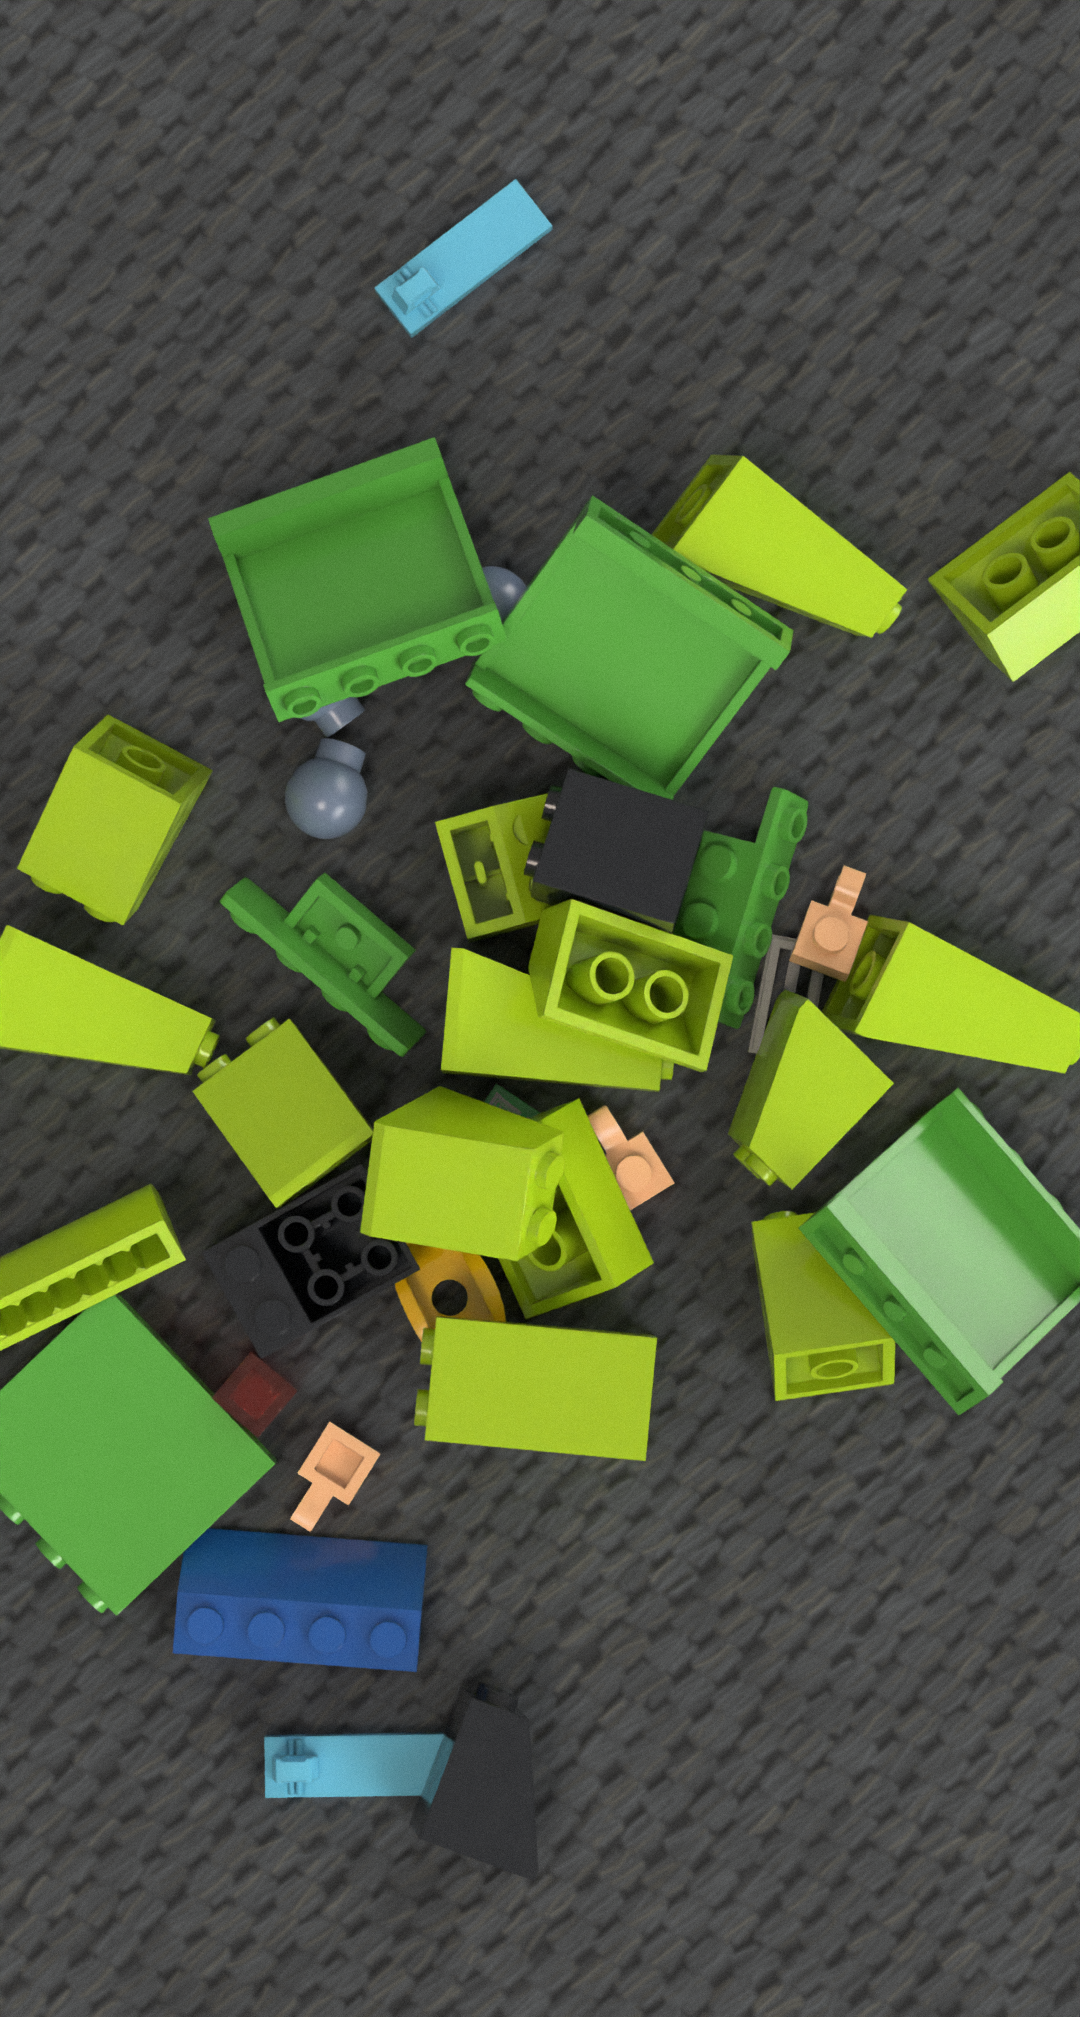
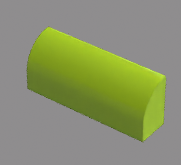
[0,1183,186,1351]

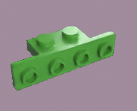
[673,787,808,1029]
[220,873,426,1057]

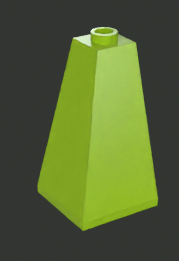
[651,455,908,638]
[822,915,1080,1074]
[0,925,220,1075]
[441,948,674,1092]

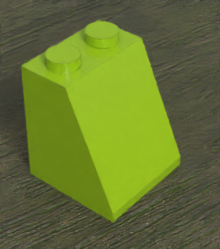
[17,714,213,925]
[728,989,894,1189]
[192,1018,373,1208]
[360,1086,565,1261]
[752,1211,895,1401]

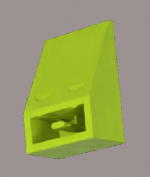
[435,780,610,943]

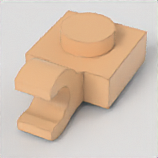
[789,865,868,982]
[587,1105,674,1210]
[290,1422,380,1532]

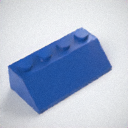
[173,1528,428,1672]

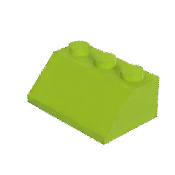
[928,472,1080,682]
[528,899,733,1072]
[498,1098,654,1319]

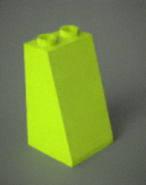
[414,1316,657,1461]

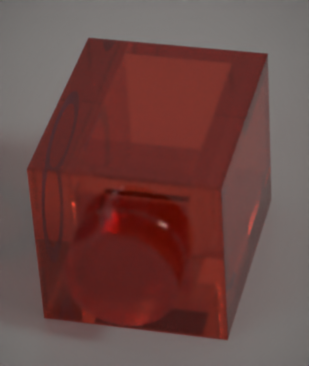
[212,1350,300,1437]

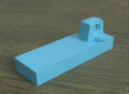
[374,179,552,338]
[264,1732,444,1798]

